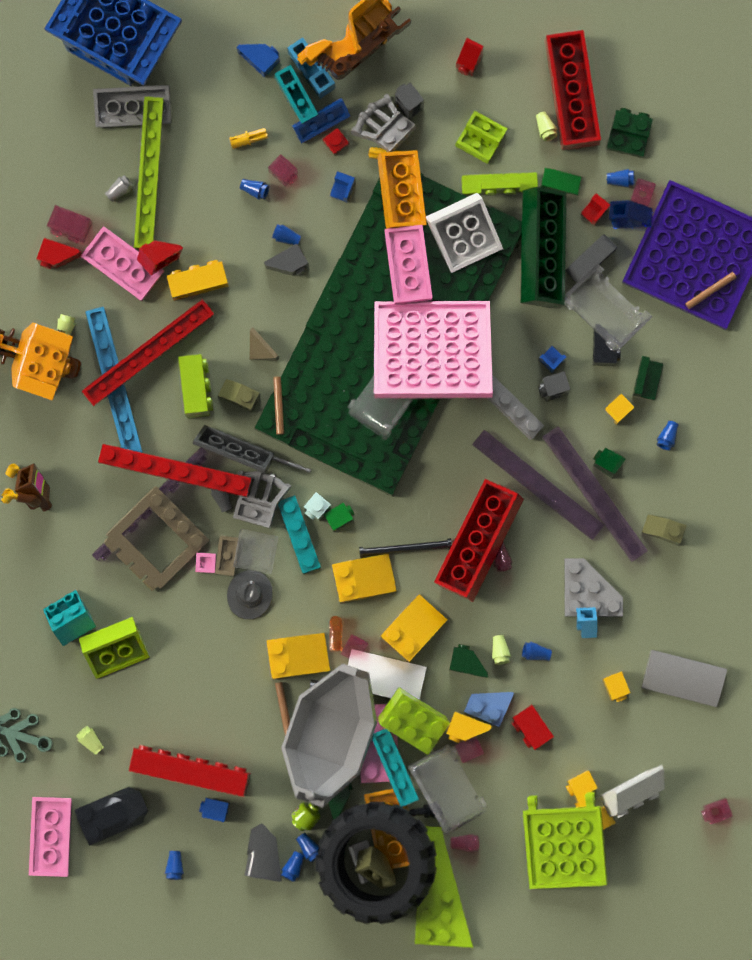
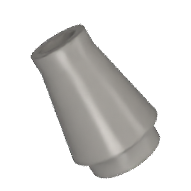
[105,175,134,202]

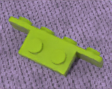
[461,172,538,196]

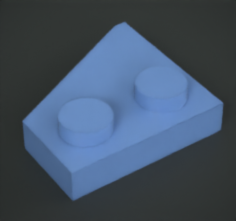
[464,692,514,727]

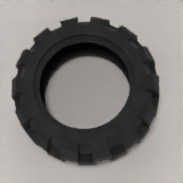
[315,802,437,925]

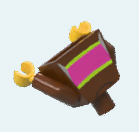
[1,463,52,512]

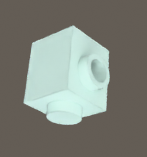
[304,492,331,521]

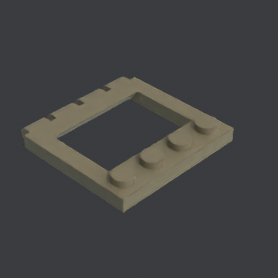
[103,485,210,591]

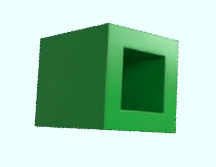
[324,502,355,532]

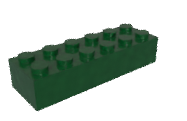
[521,187,567,308]

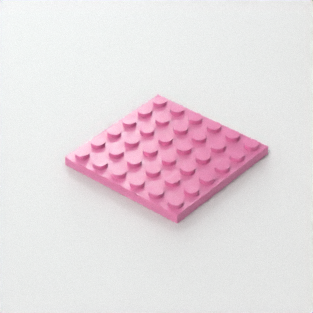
[374,301,492,398]

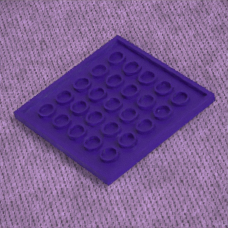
[622,180,752,330]

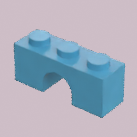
[287,37,336,99]

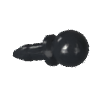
[409,802,442,818]

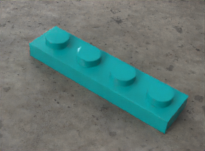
[278,495,321,574]
[372,729,420,807]

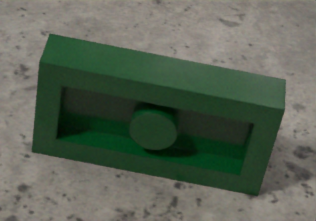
[633,356,663,400]

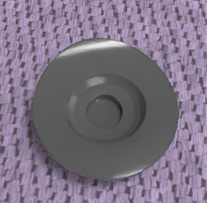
[227,570,273,620]

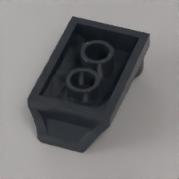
[75,787,149,846]

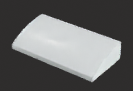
[348,649,427,699]

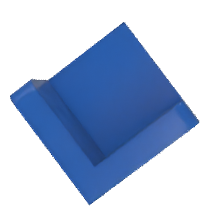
[330,171,355,202]
[539,346,567,373]

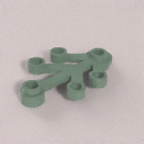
[0,708,53,763]

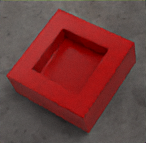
[323,128,349,155]

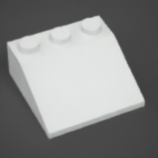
[425,193,503,273]

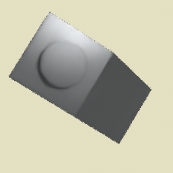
[264,244,309,276]

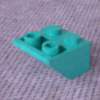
[43,590,96,646]

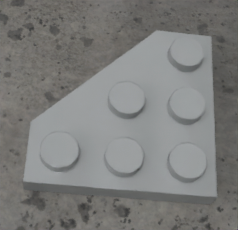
[564,558,623,617]

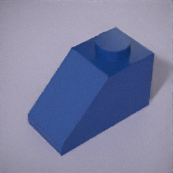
[236,44,280,78]

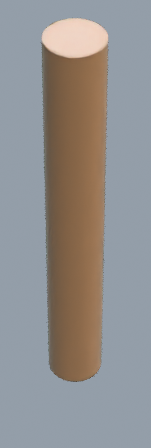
[685,272,737,310]
[273,377,284,435]
[275,682,290,736]

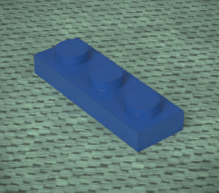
[292,98,350,144]

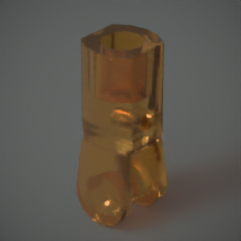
[329,616,342,651]

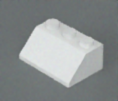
[599,765,665,818]

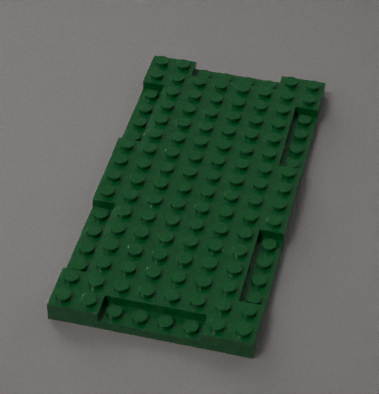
[255,173,522,496]

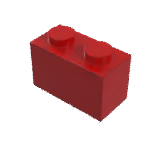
[511,705,554,750]

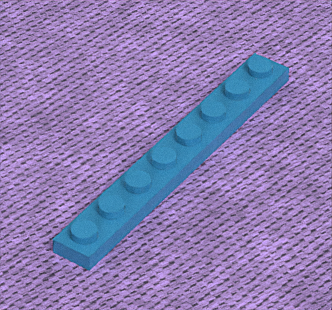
[85,306,143,453]

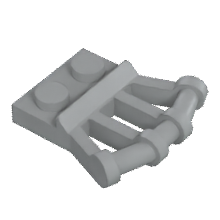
[351,94,416,152]
[233,470,292,528]

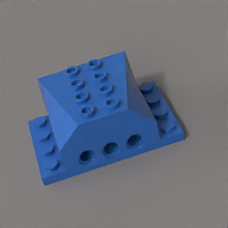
[44,0,182,87]

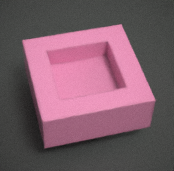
[196,553,216,573]

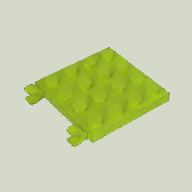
[523,792,608,889]

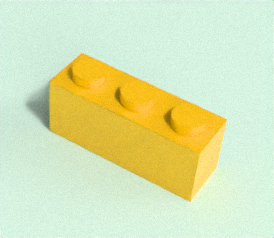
[167,260,229,301]

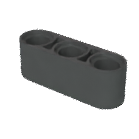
[565,234,618,285]

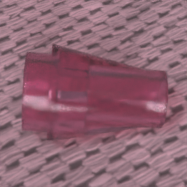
[494,542,513,572]
[450,833,479,853]

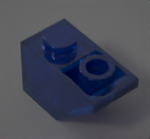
[609,200,653,229]

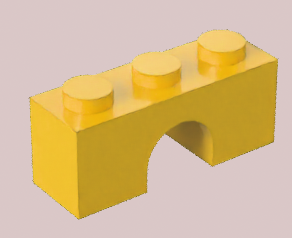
[566,770,615,830]

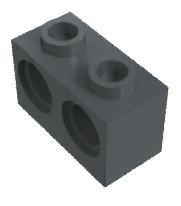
[395,82,424,120]
[538,371,570,402]

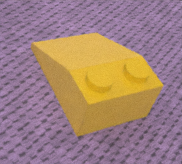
[332,554,397,604]
[381,594,448,663]
[266,633,330,679]

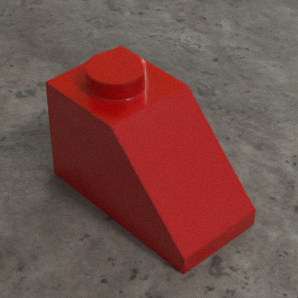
[456,38,484,76]
[36,238,82,269]
[137,240,183,276]

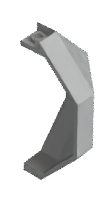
[281,664,377,807]

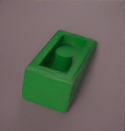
[541,168,581,195]

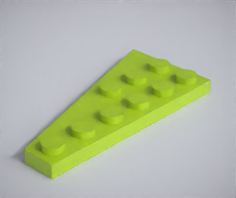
[415,826,473,948]

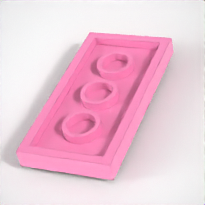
[384,225,432,305]
[81,226,165,302]
[361,704,398,783]
[29,797,72,877]

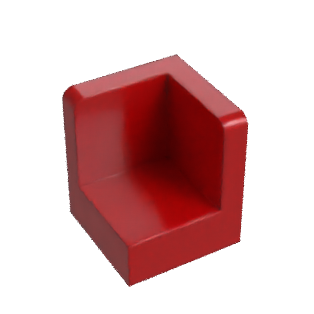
[581,193,610,226]

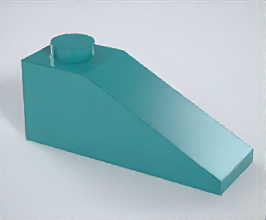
[274,65,318,124]

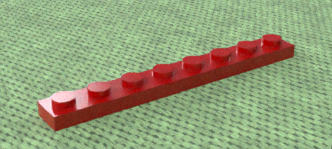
[82,299,214,407]
[98,444,252,497]

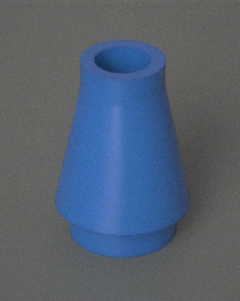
[607,169,635,188]
[240,179,269,200]
[272,224,301,245]
[656,421,679,451]
[522,641,552,661]
[296,833,320,863]
[164,851,184,880]
[281,851,304,882]

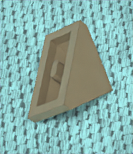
[249,328,279,361]

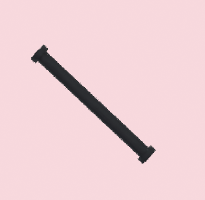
[359,538,452,558]

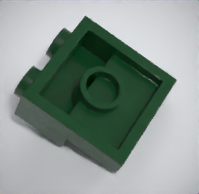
[606,108,653,158]

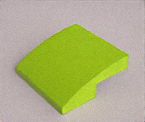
[455,111,507,164]

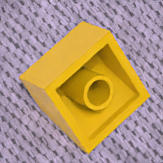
[446,712,491,743]

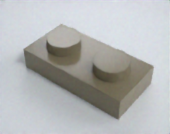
[215,536,239,576]

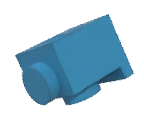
[576,607,597,638]

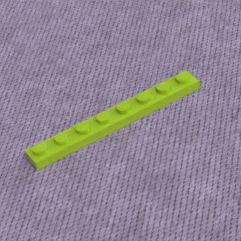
[134,96,164,249]

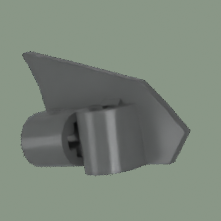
[244,823,282,882]

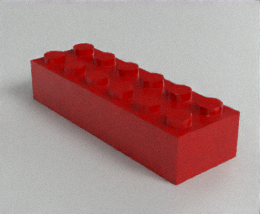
[545,30,601,151]
[434,479,524,602]
[128,745,251,797]

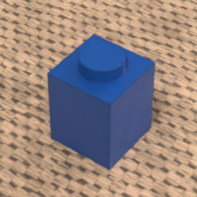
[199,798,230,822]

